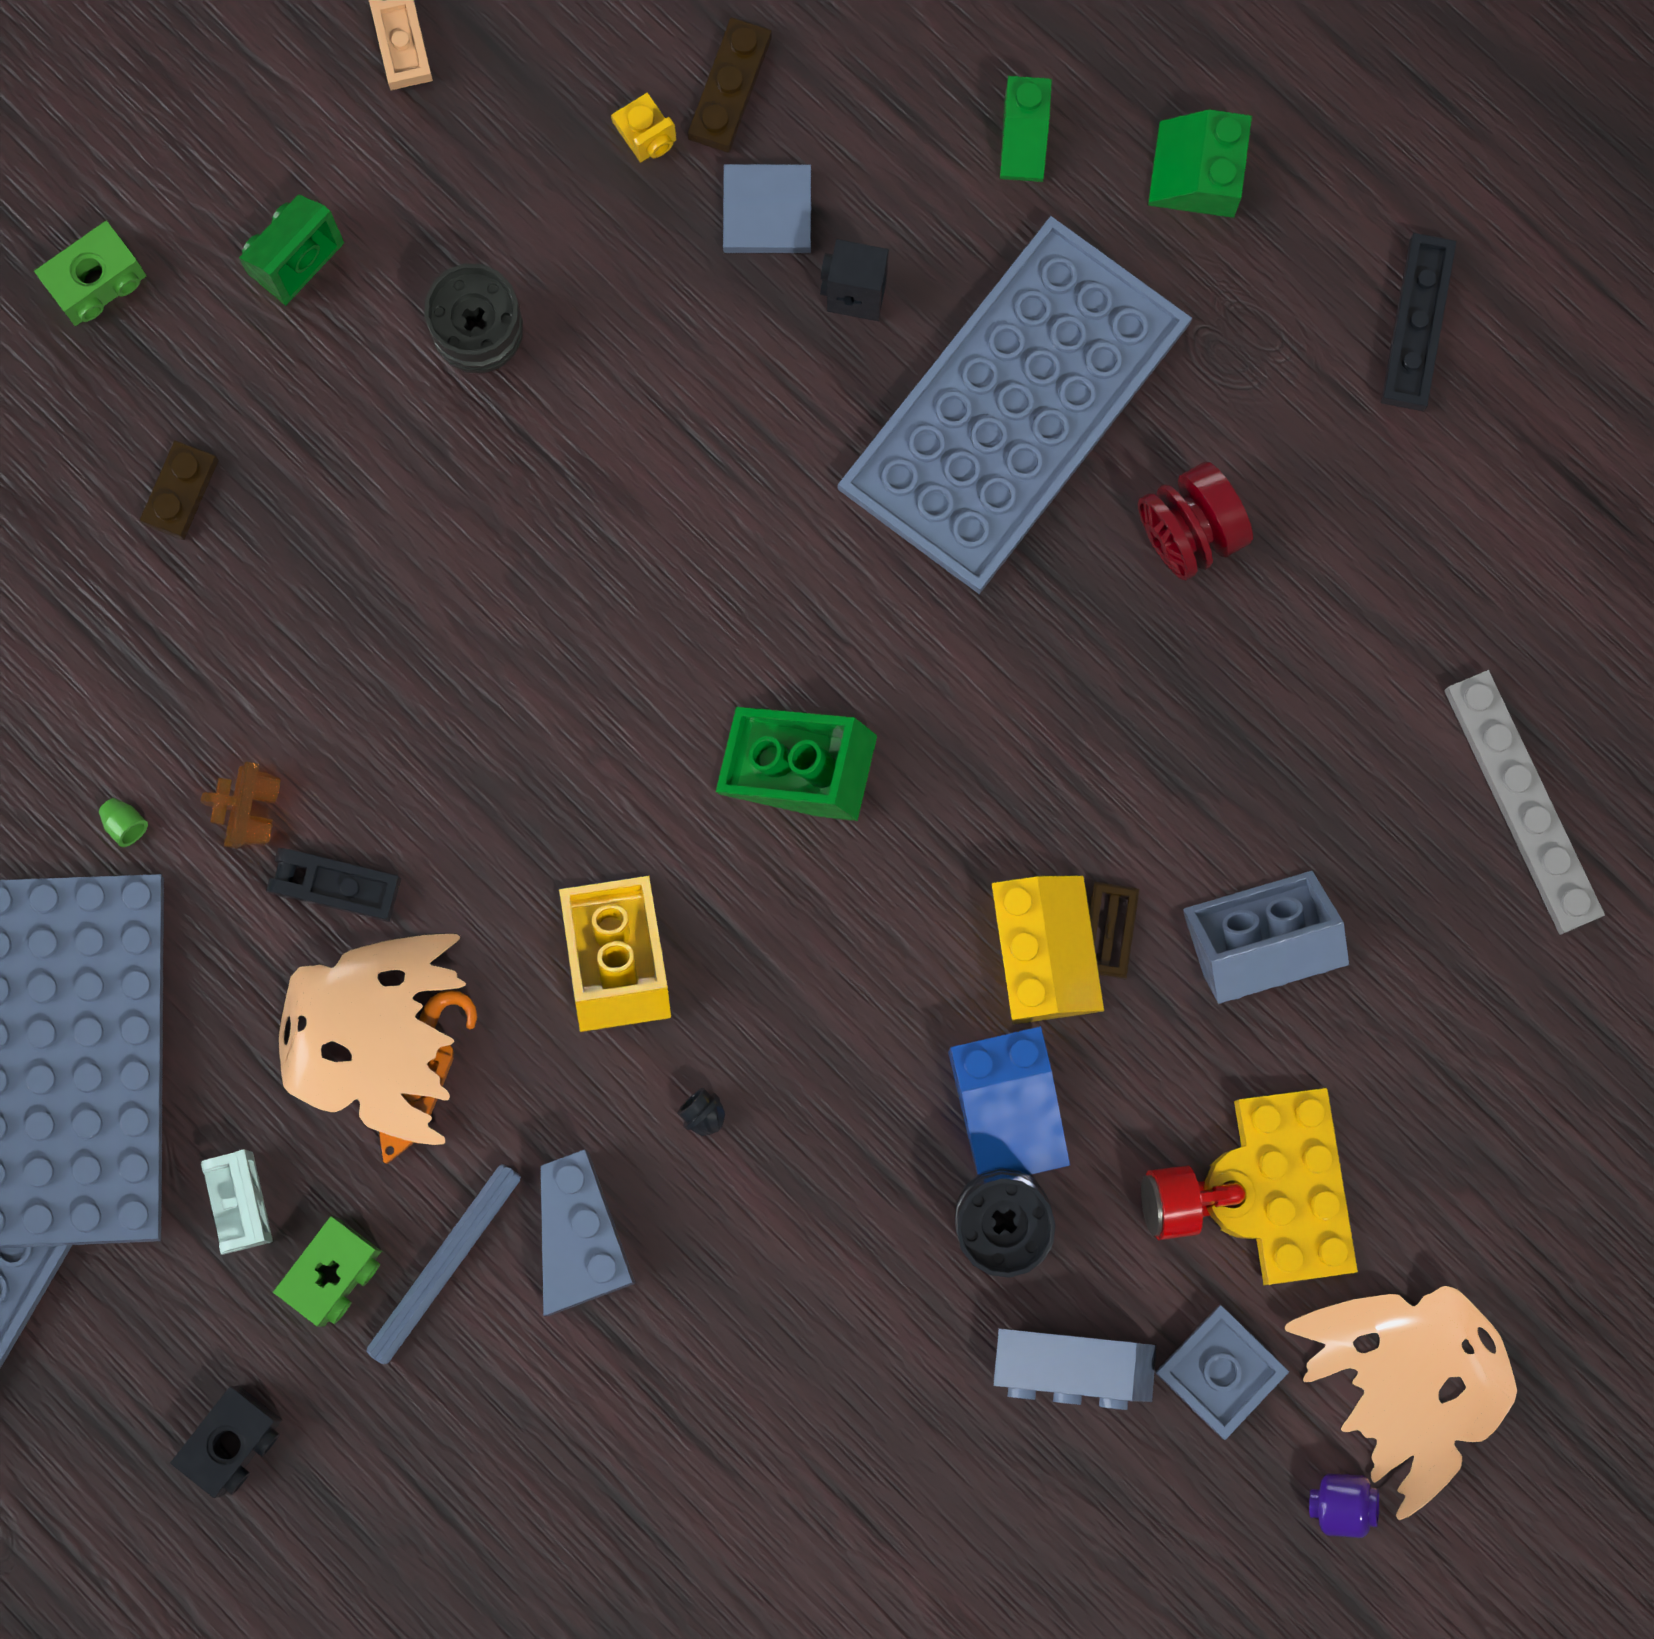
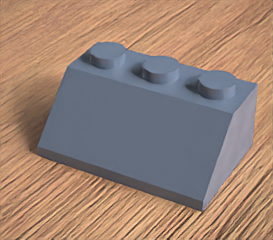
[1183,871,1349,1004]

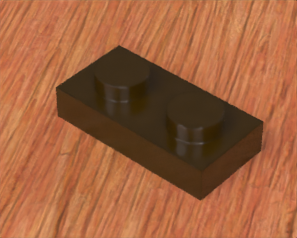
[139,440,219,540]

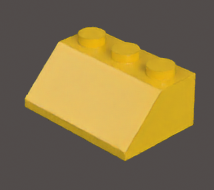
[992,876,1104,1024]

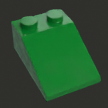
[716,707,877,821]

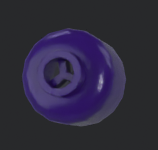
[1309,1473,1379,1538]

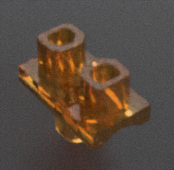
[201,762,281,849]

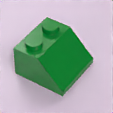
[1148,109,1252,218]
[239,194,344,306]

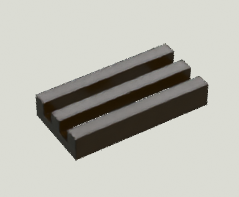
[1089,882,1140,980]

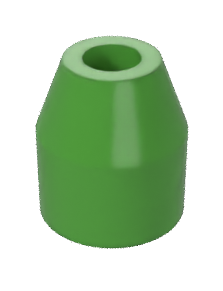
[99,798,148,847]

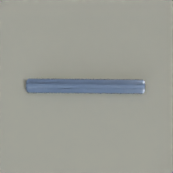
[366,1164,521,1364]

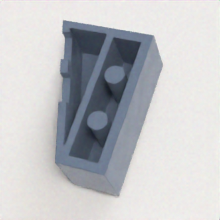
[541,1150,636,1316]
[994,1329,1157,1410]

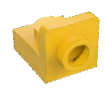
[611,92,677,163]

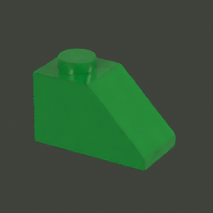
[1000,76,1052,182]

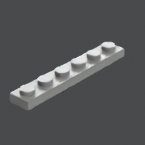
[1444,670,1605,935]

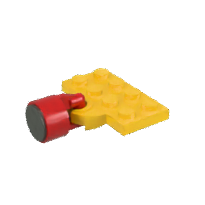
[1141,1088,1358,1285]

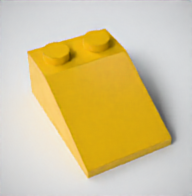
[559,876,671,1032]

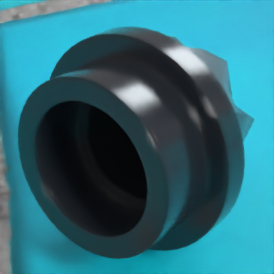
[677,1088,725,1136]

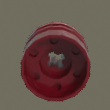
[1137,461,1253,581]

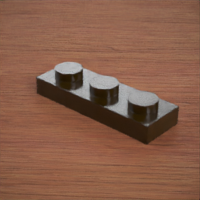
[688,17,772,153]

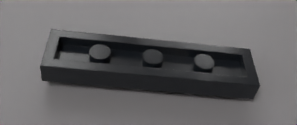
[1380,233,1457,412]

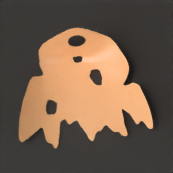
[279,934,466,1145]
[1285,1286,1517,1520]

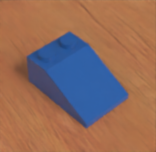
[948,1026,1070,1175]

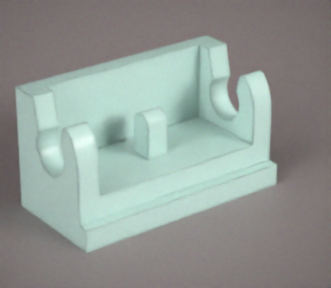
[201,1149,273,1255]

